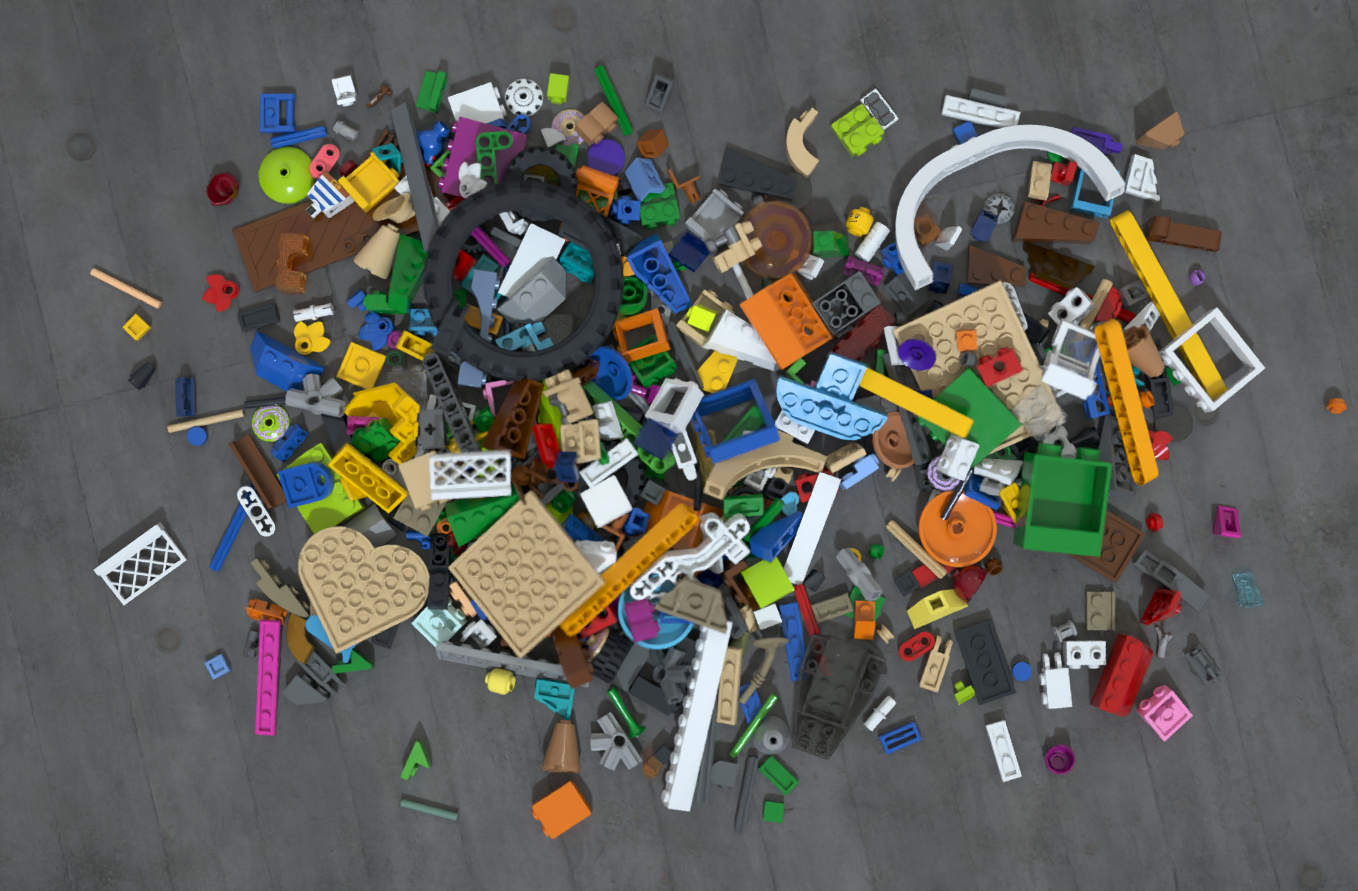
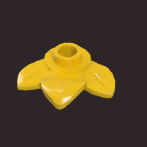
[294,321,331,355]

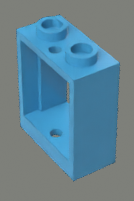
[1069,166,1120,219]

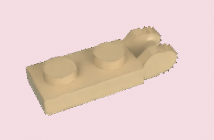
[918,635,953,693]

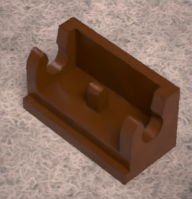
[570,357,600,387]

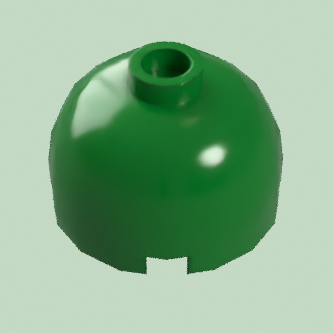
[619,276,648,315]

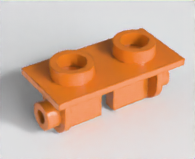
[245,598,288,625]

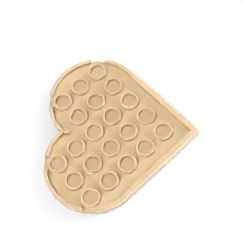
[298,527,429,653]

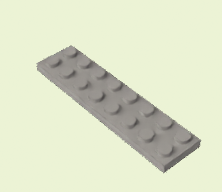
[435,641,590,688]

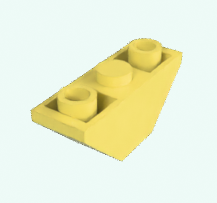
[907,589,968,629]

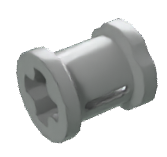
[1052,620,1077,643]

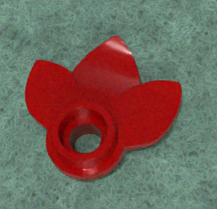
[202,274,239,312]
[1148,430,1173,460]

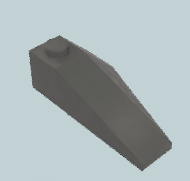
[1098,415,1136,497]

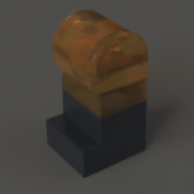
[643,743,673,779]

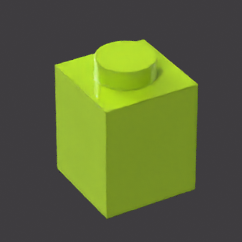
[547,73,570,105]

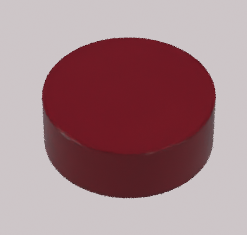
[339,160,358,178]

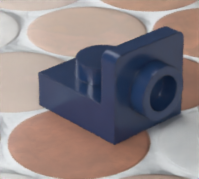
[928,261,953,294]
[554,451,579,482]

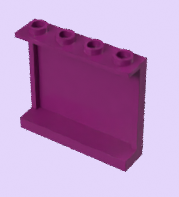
[438,117,527,198]

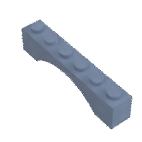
[457,269,500,388]

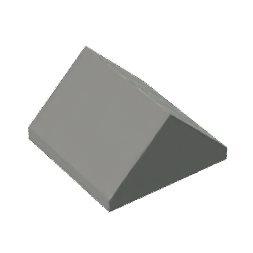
[344,503,398,549]

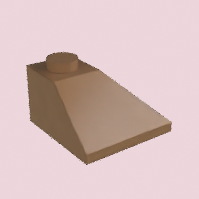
[1136,111,1185,149]

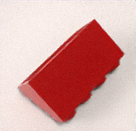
[1090,633,1153,717]

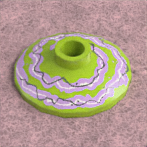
[252,405,290,442]

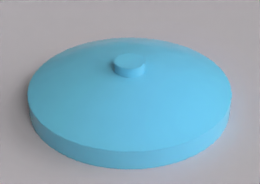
[618,572,693,650]

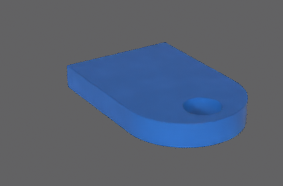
[278,462,334,508]

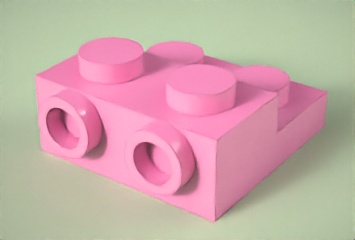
[1137,685,1193,742]

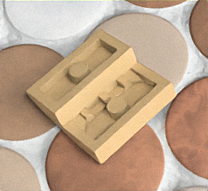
[560,420,601,464]

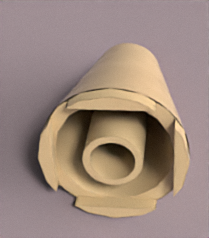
[353,223,400,279]

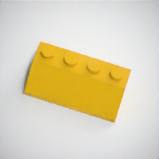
[328,442,409,513]

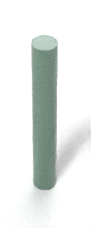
[400,798,458,821]

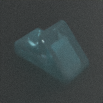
[1232,572,1265,608]

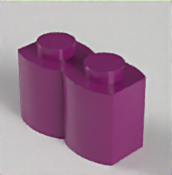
[624,598,660,644]

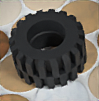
[591,630,632,684]

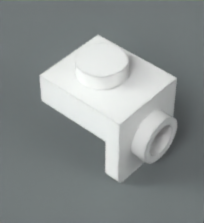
[332,75,357,106]

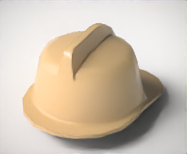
[373,192,415,223]

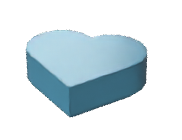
[781,492,799,516]

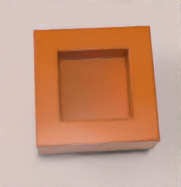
[956,329,978,351]

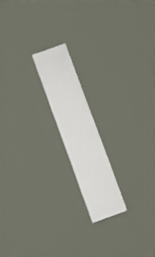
[784,472,841,585]

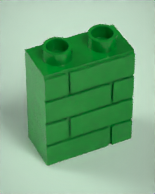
[1013,443,1112,557]

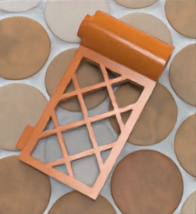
[558,166,619,242]

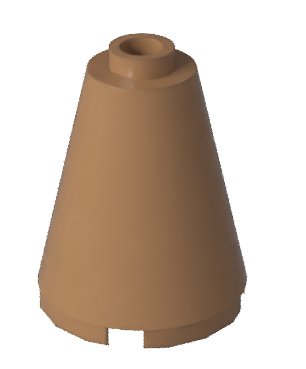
[1123,324,1165,377]
[542,720,580,774]

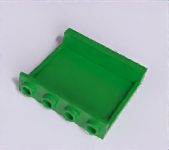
[916,367,1022,468]

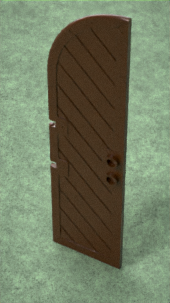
[232,159,456,293]

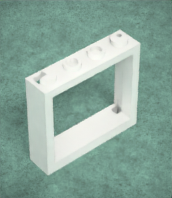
[1159,308,1265,412]

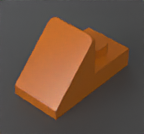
[853,600,876,640]

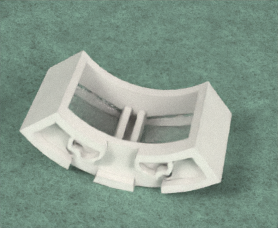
[1041,318,1100,400]

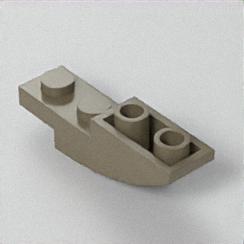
[251,558,310,618]

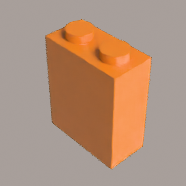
[531,779,592,840]

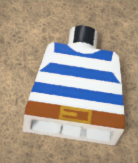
[306,171,354,219]

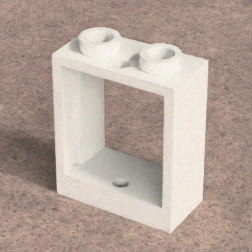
[645,378,704,433]

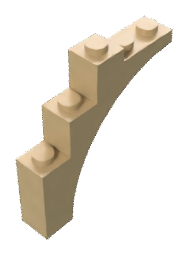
[704,430,827,500]

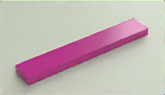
[255,619,281,736]

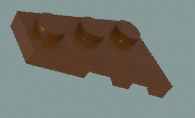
[967,245,1026,287]

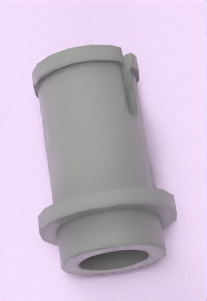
[333,120,359,142]

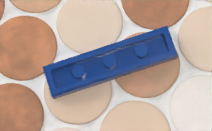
[778,602,811,681]

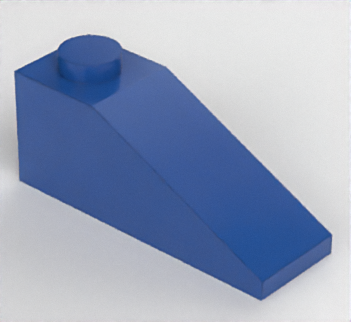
[750,511,803,563]

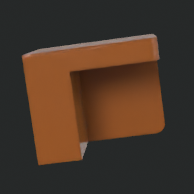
[637,129,669,158]

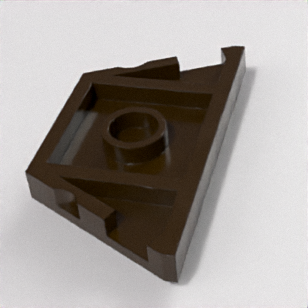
[1023,242,1095,290]

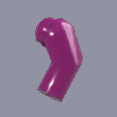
[631,371,647,397]

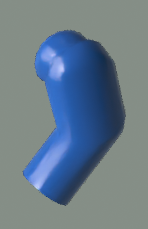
[406,530,431,550]

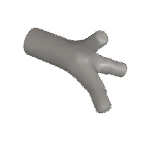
[1155,626,1172,658]

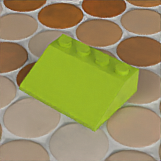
[276,443,366,535]

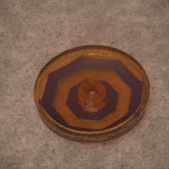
[742,201,813,279]

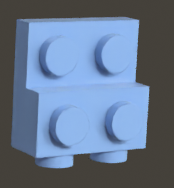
[840,453,879,490]

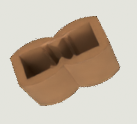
[574,102,618,146]

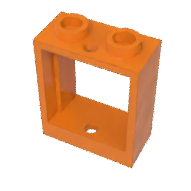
[613,308,670,363]

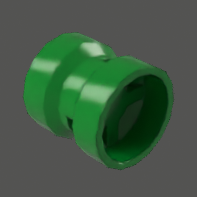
[552,489,577,513]

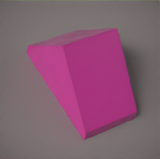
[1213,505,1241,538]

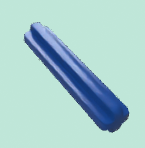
[271,125,327,148]

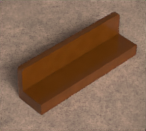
[229,434,287,509]

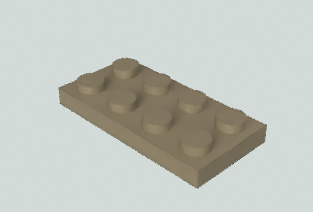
[394,450,462,536]

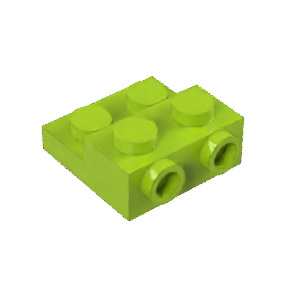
[830,104,885,157]

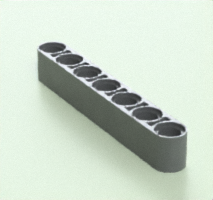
[423,353,485,468]

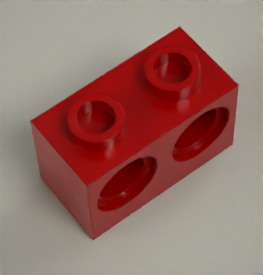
[794,467,839,503]
[579,603,619,639]

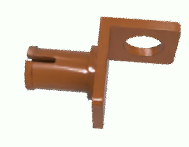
[667,168,701,204]
[602,513,629,553]

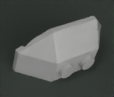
[497,258,566,325]

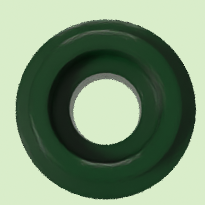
[386,350,405,369]

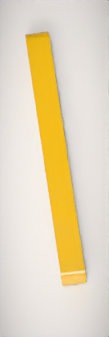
[1110,210,1227,401]

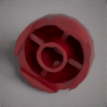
[952,565,988,603]

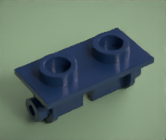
[175,377,196,417]

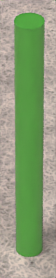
[729,693,778,758]

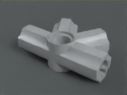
[285,374,346,418]
[836,548,883,601]
[590,712,643,771]

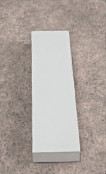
[941,95,1020,128]

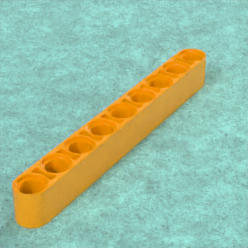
[1095,319,1159,486]
[559,503,698,636]

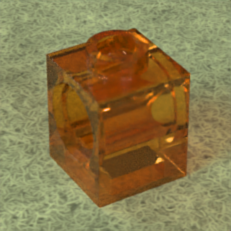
[914,214,942,247]

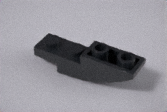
[427,533,451,610]

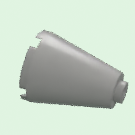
[752,716,790,755]

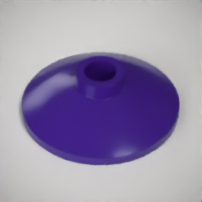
[898,339,936,371]

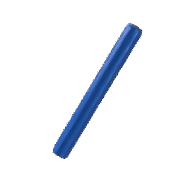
[209,483,258,571]

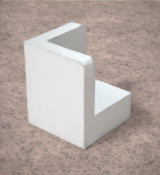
[753,603,782,630]

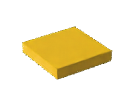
[336,342,386,389]

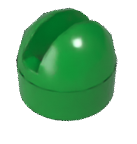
[868,544,884,560]

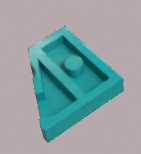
[534,677,575,721]

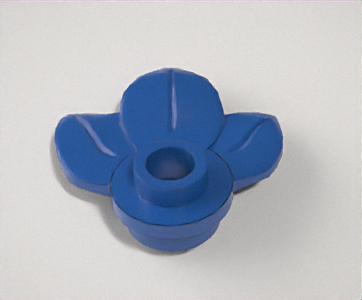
[359,313,394,351]

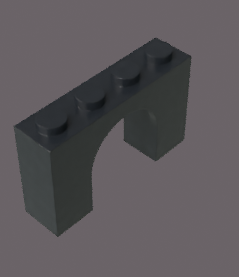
[629,636,697,716]

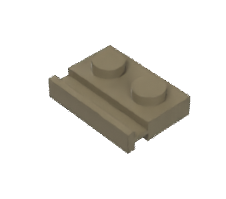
[1085,591,1115,630]

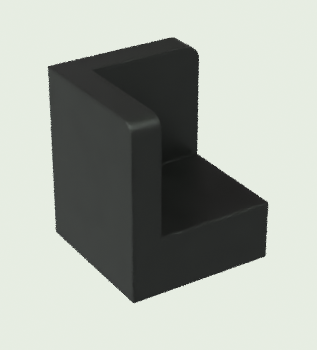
[641,475,669,505]

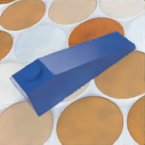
[626,234,693,313]

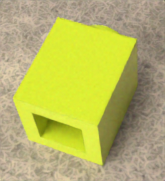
[687,304,718,332]

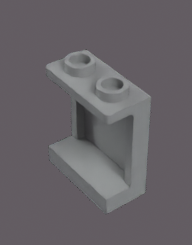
[685,189,744,242]

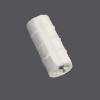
[854,222,890,263]

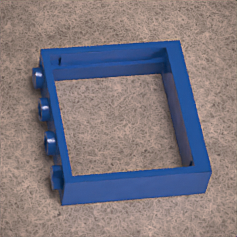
[691,379,780,464]

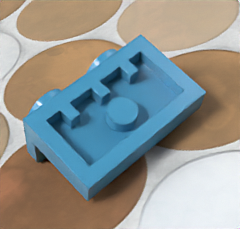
[408,309,438,336]

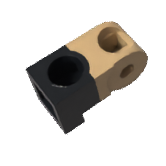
[763,467,794,501]

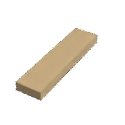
[716,646,743,725]

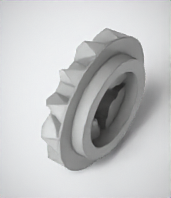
[984,193,1014,224]

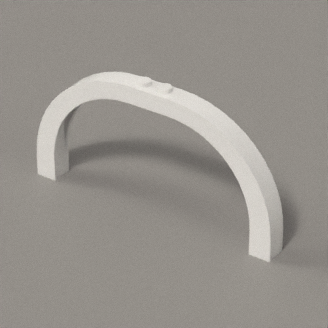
[896,125,1125,290]

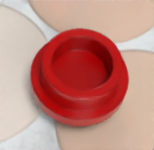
[1146,513,1163,532]

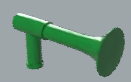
[607,686,646,738]

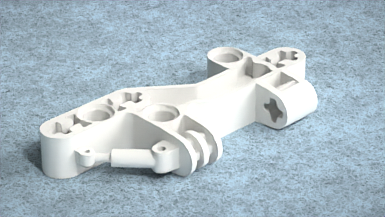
[629,513,751,600]

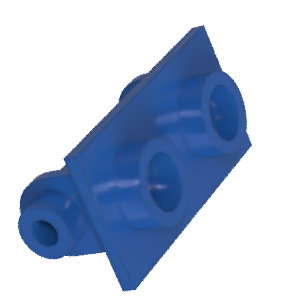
[271,423,309,462]

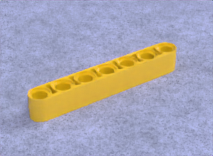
[859,367,974,438]

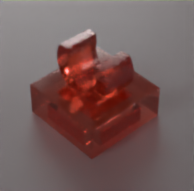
[447,531,469,556]

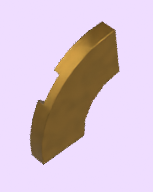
[286,613,315,665]

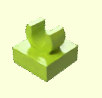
[954,681,975,705]

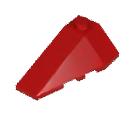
[1139,588,1182,625]

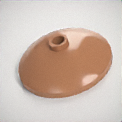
[873,411,915,469]

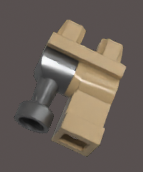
[704,221,762,273]
[544,370,593,425]

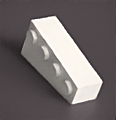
[703,310,780,372]

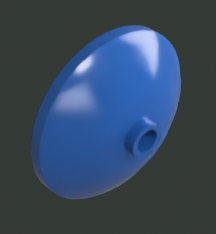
[586,346,633,400]

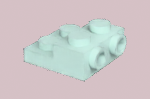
[411,598,468,647]

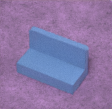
[625,158,665,202]

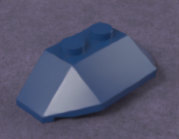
[250,331,325,391]

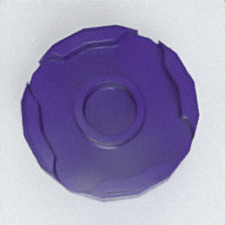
[587,139,625,176]

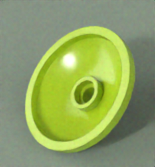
[259,147,316,204]

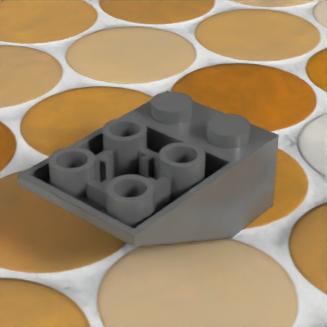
[812,271,881,335]

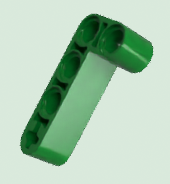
[475,131,513,187]

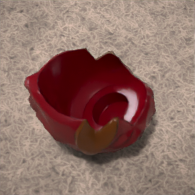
[206,172,239,206]

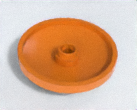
[918,490,997,567]

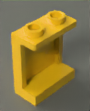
[338,152,399,213]

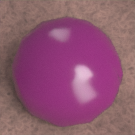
[1044,744,1076,775]

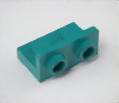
[559,242,595,284]

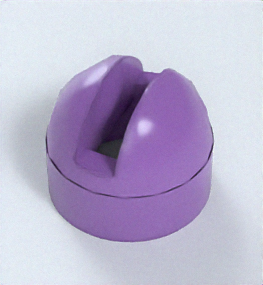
[1188,270,1205,285]

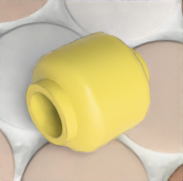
[485,667,516,695]

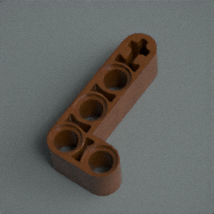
[1145,216,1222,252]

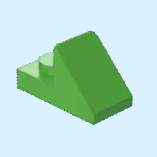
[400,739,432,780]

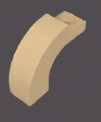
[785,108,819,179]

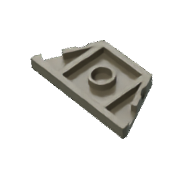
[654,577,728,634]

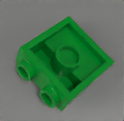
[640,182,680,230]
[363,291,411,314]
[628,334,677,388]
[351,417,400,463]

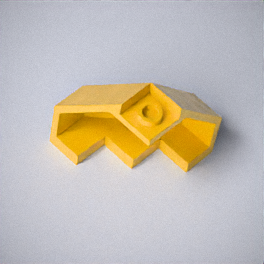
[344,383,419,465]

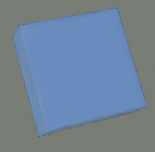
[204,653,231,680]

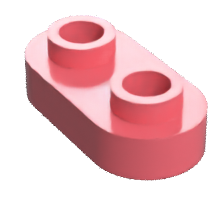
[309,144,339,180]

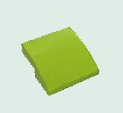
[741,557,795,609]

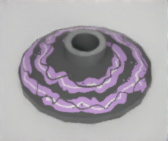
[927,455,961,492]

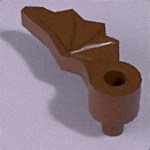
[366,84,392,108]

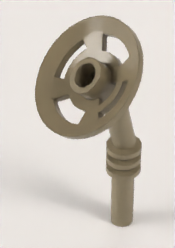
[738,638,790,704]

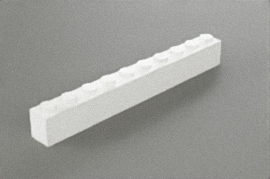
[661,619,732,811]

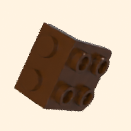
[722,559,749,605]

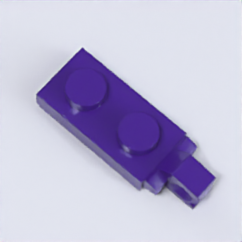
[1071,127,1123,155]

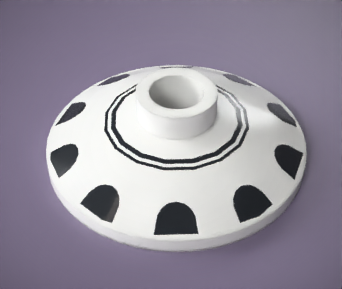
[505,79,543,116]

